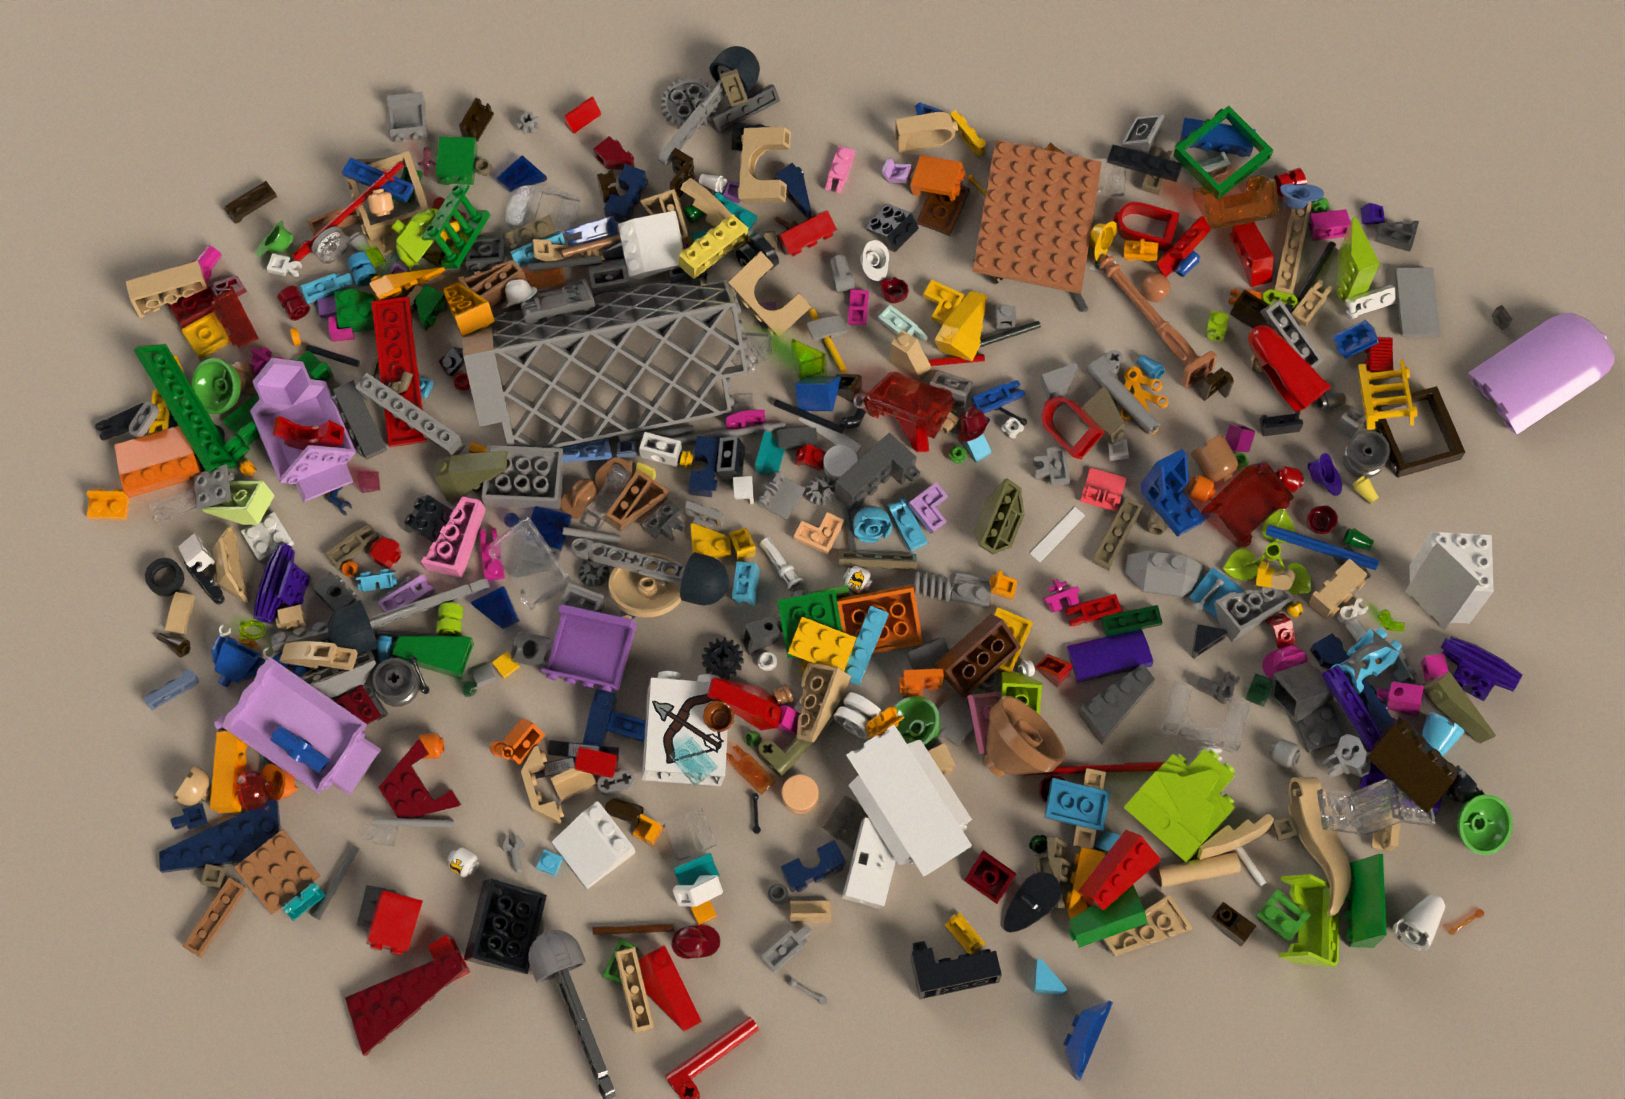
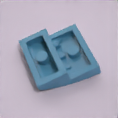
[1189,568,1244,618]

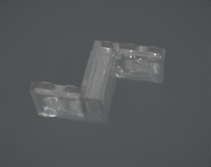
[1317,779,1435,835]

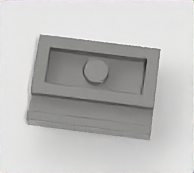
[951,572,992,608]

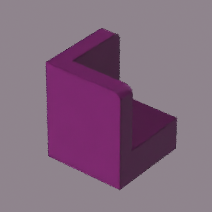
[1225,424,1256,452]

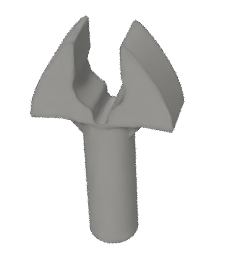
[503,834,525,873]

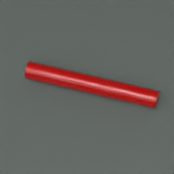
[929,354,985,366]

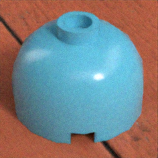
[853,506,892,543]

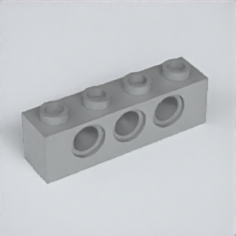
[1260,300,1324,368]

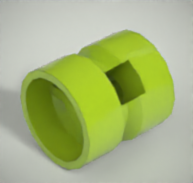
[436,603,464,636]

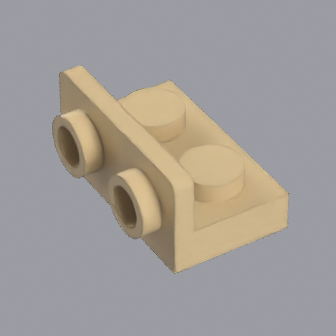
[1371,807,1401,852]

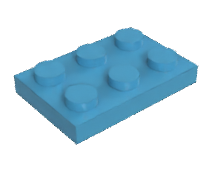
[1044,778,1110,832]

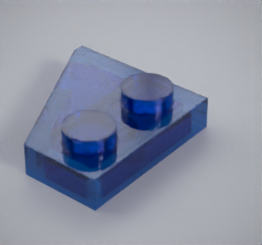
[496,155,547,192]

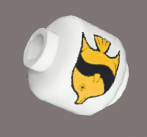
[843,566,873,594]
[448,847,479,877]

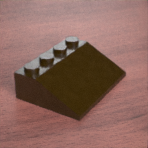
[1367,716,1459,813]

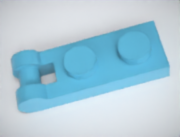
[887,497,928,552]

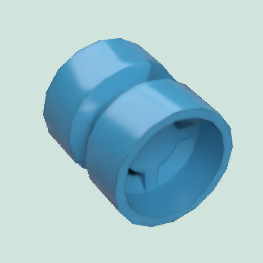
[347,252,378,287]

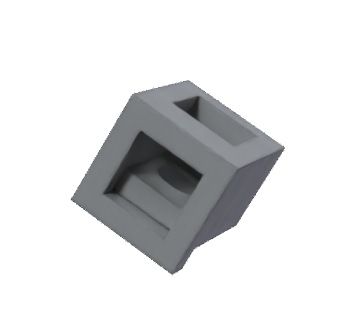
[995,305,1016,330]

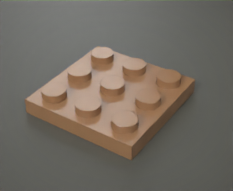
[234,829,321,915]

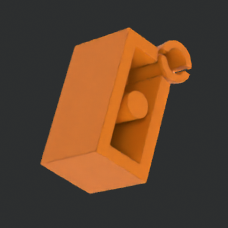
[490,718,545,765]

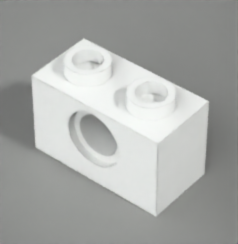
[639,432,682,467]

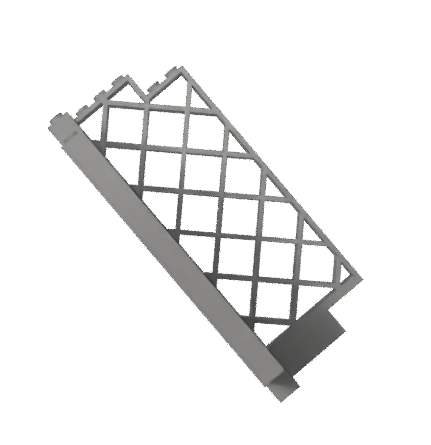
[462,277,750,448]

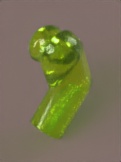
[1378,610,1405,632]

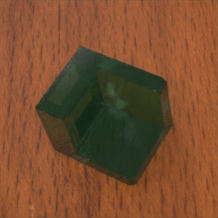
[1245,673,1273,707]

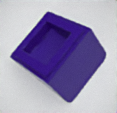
[1361,203,1385,224]

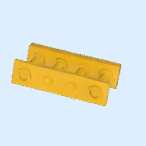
[1358,360,1417,430]

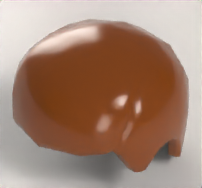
[703,701,734,732]

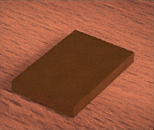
[916,185,970,236]

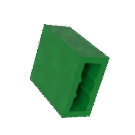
[435,137,478,185]

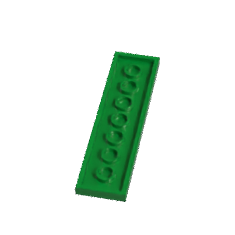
[134,344,238,472]

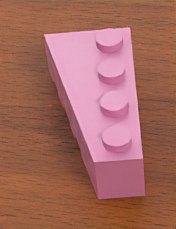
[421,497,486,578]

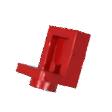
[795,444,826,471]

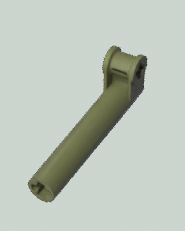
[758,699,845,777]

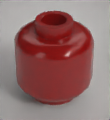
[1274,466,1304,493]

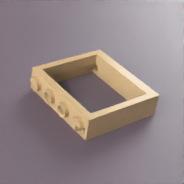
[346,151,429,240]

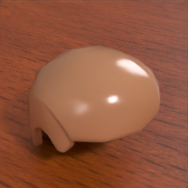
[1141,273,1170,302]

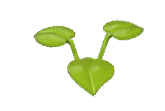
[1223,509,1311,595]

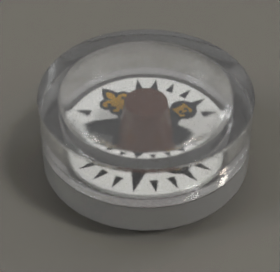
[312,227,350,264]

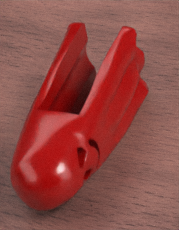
[1248,325,1331,412]

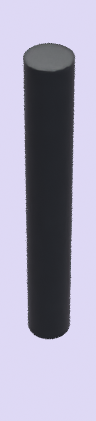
[306,344,360,367]

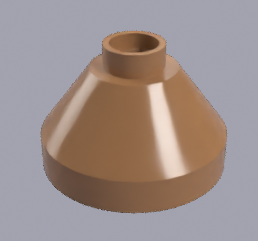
[983,696,1065,778]

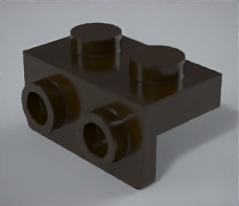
[1200,367,1234,401]

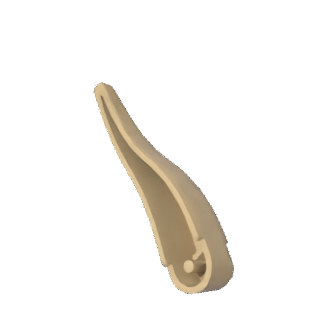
[1288,777,1351,916]

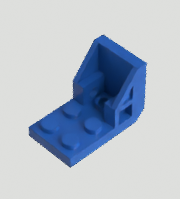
[1140,449,1206,537]

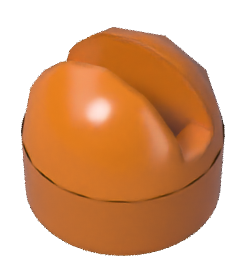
[342,560,359,577]

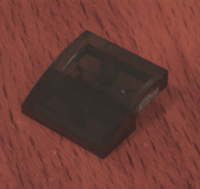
[822,796,869,850]

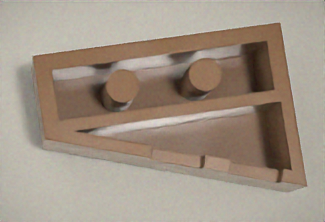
[458,260,527,308]
[605,470,669,531]

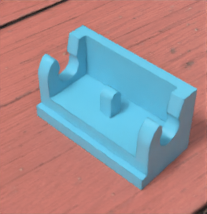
[732,562,760,606]

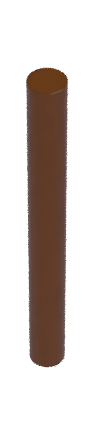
[593,923,674,935]

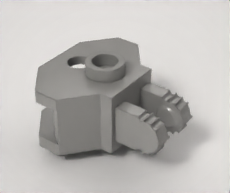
[1322,734,1372,777]

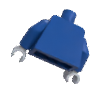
[211,625,275,687]

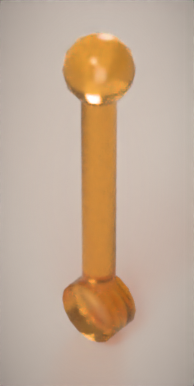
[1448,909,1484,935]

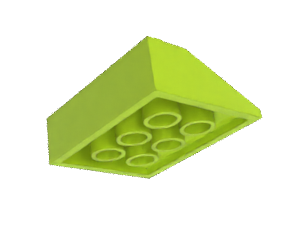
[1336,217,1380,305]

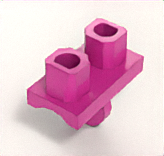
[251,346,283,375]
[1042,578,1080,613]

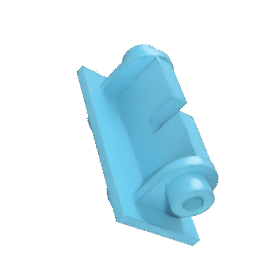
[356,568,398,592]

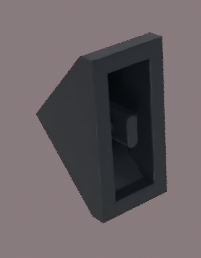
[1191,624,1228,659]

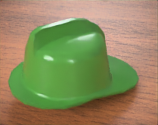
[255,221,294,256]

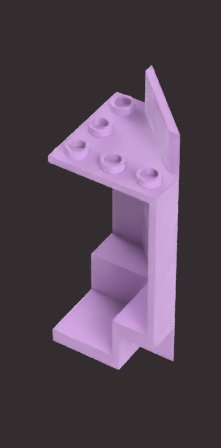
[250,358,356,502]

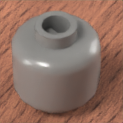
[1269,739,1301,768]

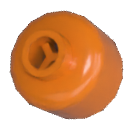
[1186,475,1216,503]
[415,733,445,759]

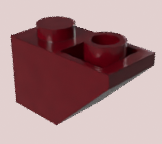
[593,136,635,170]

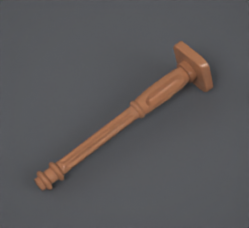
[1099,255,1217,388]

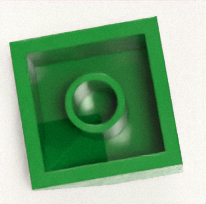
[334,289,375,332]

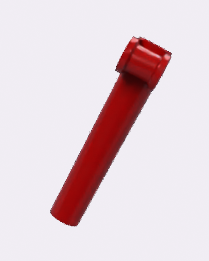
[665,1017,759,1099]

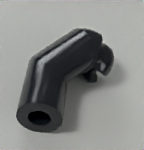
[840,408,866,429]

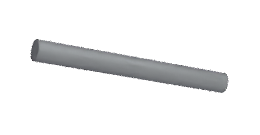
[373,817,454,828]

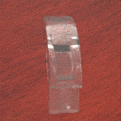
[580,464,631,532]

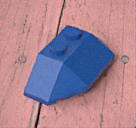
[1063,1000,1113,1081]

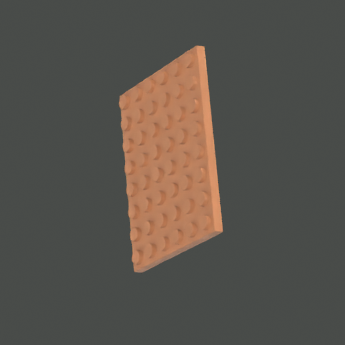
[972,140,1102,294]

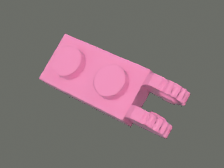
[826,146,855,194]

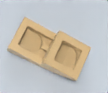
[165,592,195,634]

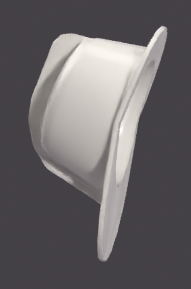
[860,240,889,281]
[501,279,537,309]

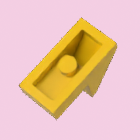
[729,527,756,561]

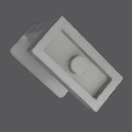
[387,92,428,142]

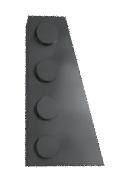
[332,380,387,460]
[1078,664,1155,744]

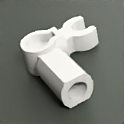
[1337,598,1368,642]

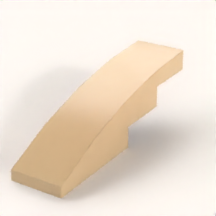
[680,178,732,227]
[1197,814,1274,860]

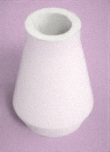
[699,174,727,193]

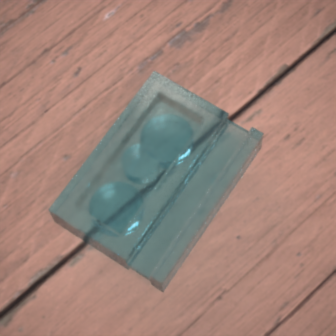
[669,737,718,787]

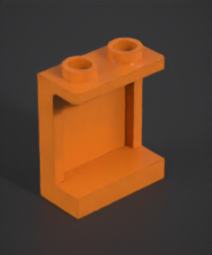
[910,155,966,201]

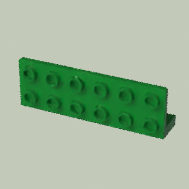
[223,350,333,446]

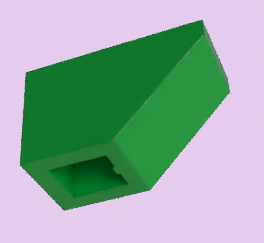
[416,284,447,331]

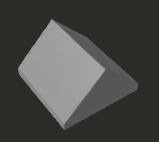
[1121,114,1164,154]
[928,371,973,408]

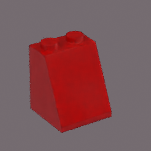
[365,890,423,956]

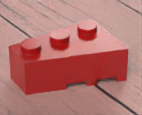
[1230,220,1274,287]

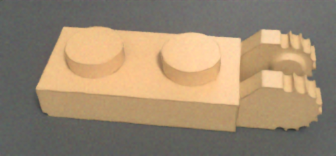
[1291,279,1333,327]

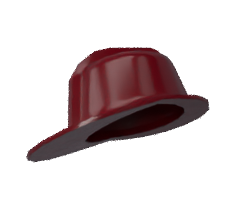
[957,405,990,442]
[671,925,720,959]

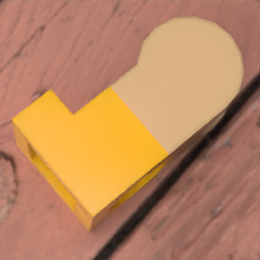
[1256,561,1295,590]

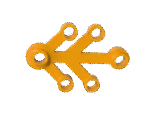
[1116,367,1168,435]

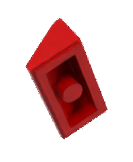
[564,96,601,133]

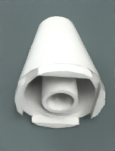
[1393,895,1445,951]

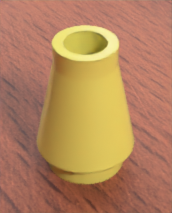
[1352,475,1379,504]

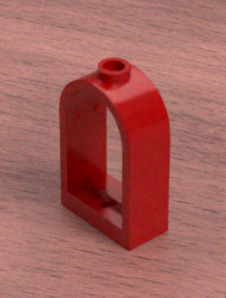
[1113,202,1180,252]
[1041,397,1106,460]

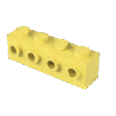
[679,215,748,279]

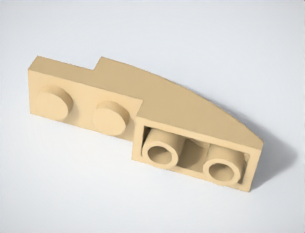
[280,641,358,671]

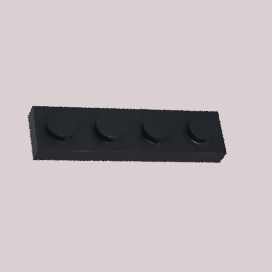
[1107,144,1182,182]

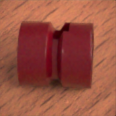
[277,285,311,321]

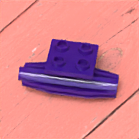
[253,543,310,624]
[1440,636,1523,701]

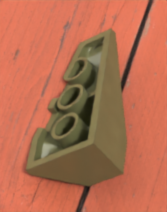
[435,450,508,502]
[1420,671,1496,743]

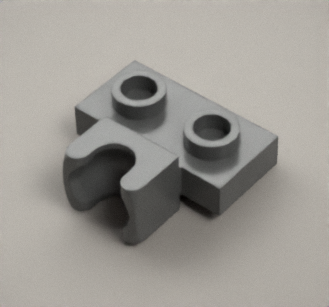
[641,499,685,541]

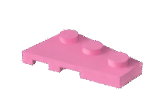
[968,692,1001,754]

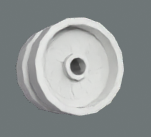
[834,692,882,740]

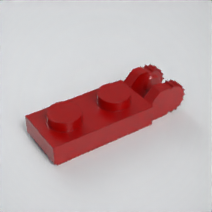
[1065,594,1122,627]

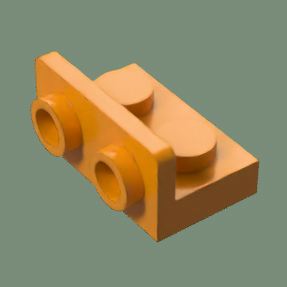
[86,489,130,520]

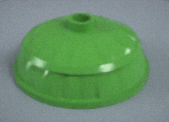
[192,358,241,414]
[894,696,940,748]
[1456,794,1513,855]

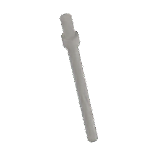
[673,422,786,444]

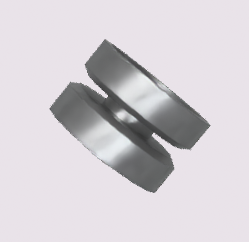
[1343,430,1390,478]
[372,658,420,707]

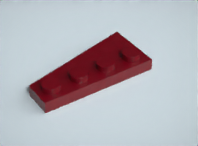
[167,276,247,328]

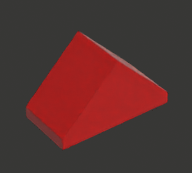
[1035,654,1073,688]

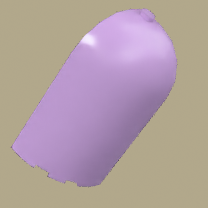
[1468,313,1615,434]

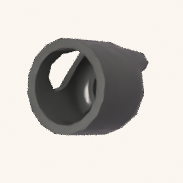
[511,631,552,667]

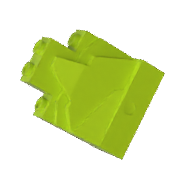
[1123,748,1236,862]

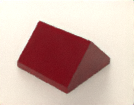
[964,850,1017,904]

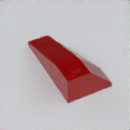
[707,678,782,731]
[638,945,702,1031]

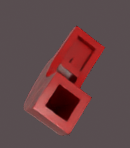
[273,416,345,450]

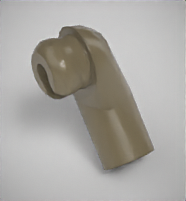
[388,371,413,394]

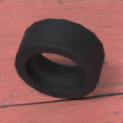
[145,558,185,597]

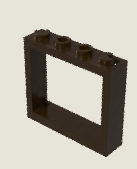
[1374,386,1465,478]

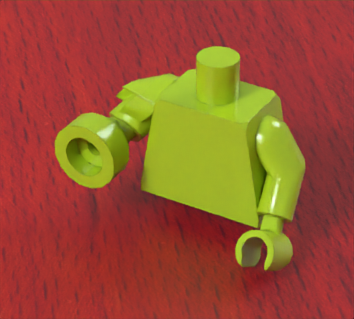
[391,208,438,271]

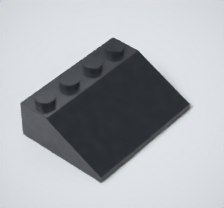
[463,878,547,974]

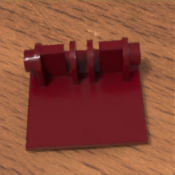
[334,685,382,725]

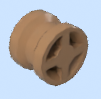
[771,683,794,706]

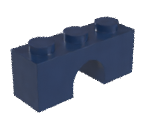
[604,164,648,223]
[689,436,720,498]
[781,840,846,892]

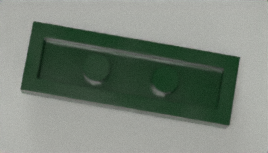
[1101,605,1163,637]

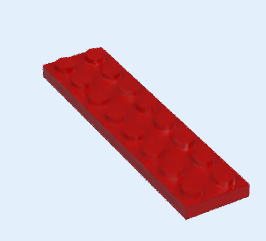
[371,297,427,448]

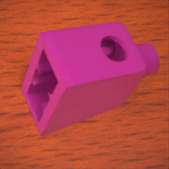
[1377,682,1424,717]

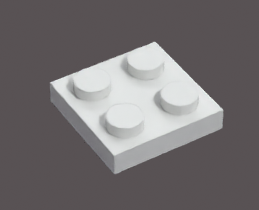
[241,512,294,564]

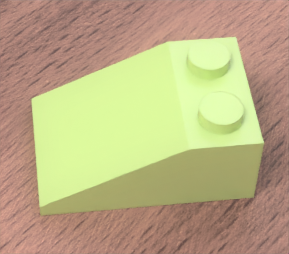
[203,481,275,525]

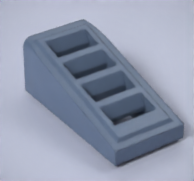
[617,440,637,458]

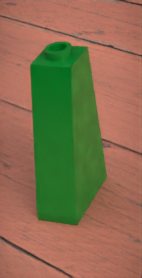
[391,636,474,679]
[1068,885,1148,948]

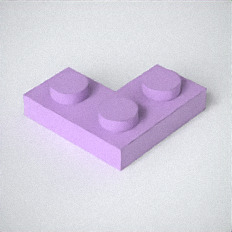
[907,482,948,534]

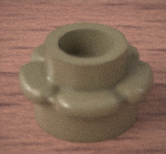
[475,159,492,176]

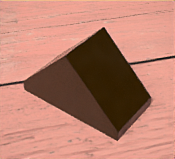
[835,374,862,402]

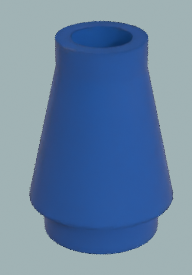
[1175,250,1200,277]

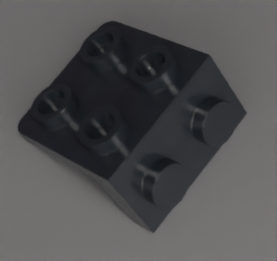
[865,204,919,252]
[403,495,453,542]

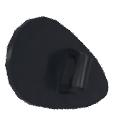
[1004,872,1062,933]

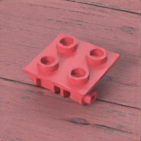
[1080,468,1127,512]

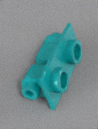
[282,881,326,921]

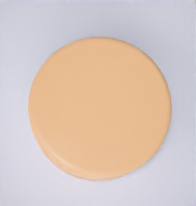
[782,774,819,814]

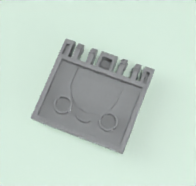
[520,278,595,324]

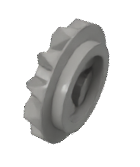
[806,476,835,505]

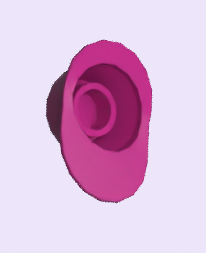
[1262,645,1308,680]

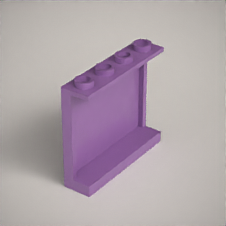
[541,604,637,692]

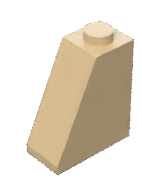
[890,330,931,382]

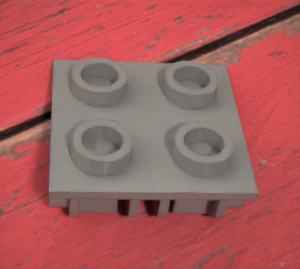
[193,465,234,510]
[754,470,806,520]

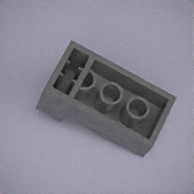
[835,432,920,511]

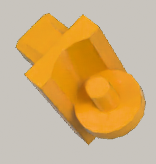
[1124,239,1158,263]

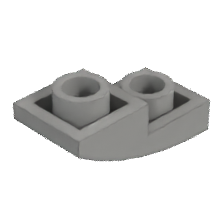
[807,316,848,342]

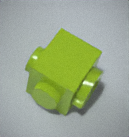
[1205,311,1229,341]

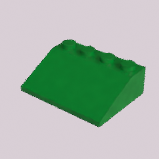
[1345,854,1387,948]

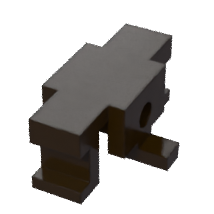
[597,169,619,203]

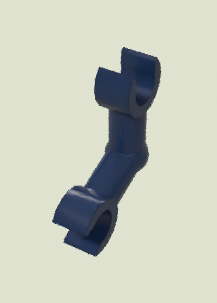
[328,487,352,515]

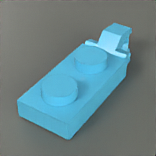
[300,273,354,304]

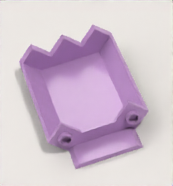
[222,657,381,796]

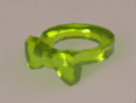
[239,620,266,641]

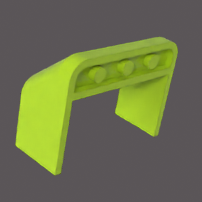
[1278,874,1340,967]

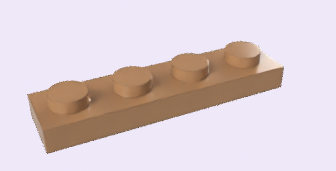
[182,878,247,958]

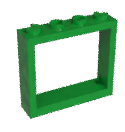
[1173,106,1274,201]

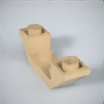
[521,746,564,825]

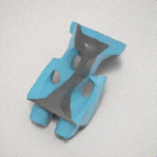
[1330,628,1402,694]

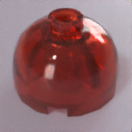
[237,771,273,811]

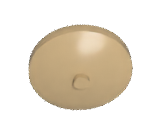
[609,553,682,617]

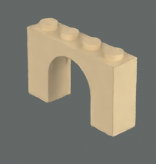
[737,127,791,204]
[728,251,812,337]

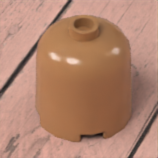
[1191,435,1238,483]

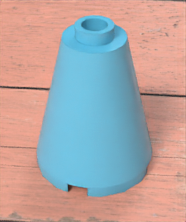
[1421,712,1464,756]

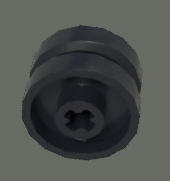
[734,232,779,280]

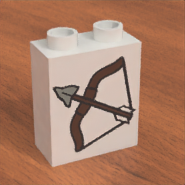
[642,671,728,786]

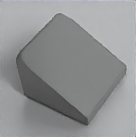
[472,663,497,688]

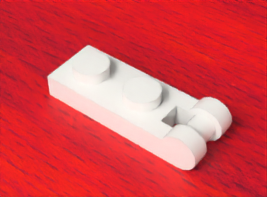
[1345,284,1396,319]

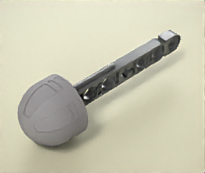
[529,930,616,1099]

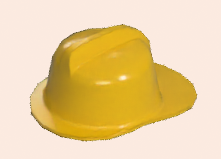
[1089,221,1117,262]

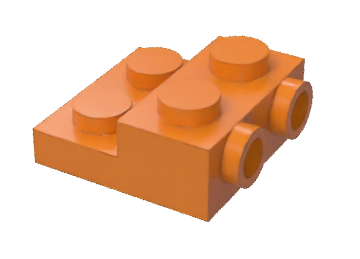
[899,669,944,697]

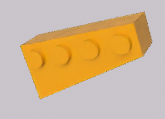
[443,282,495,337]

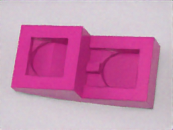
[848,289,869,326]
[726,410,765,429]

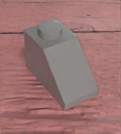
[1040,363,1078,399]

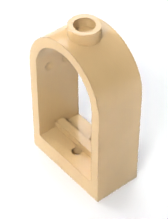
[895,112,958,153]

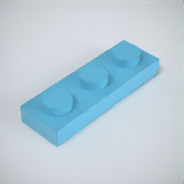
[510,231,566,268]

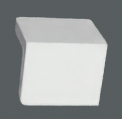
[733,476,754,504]

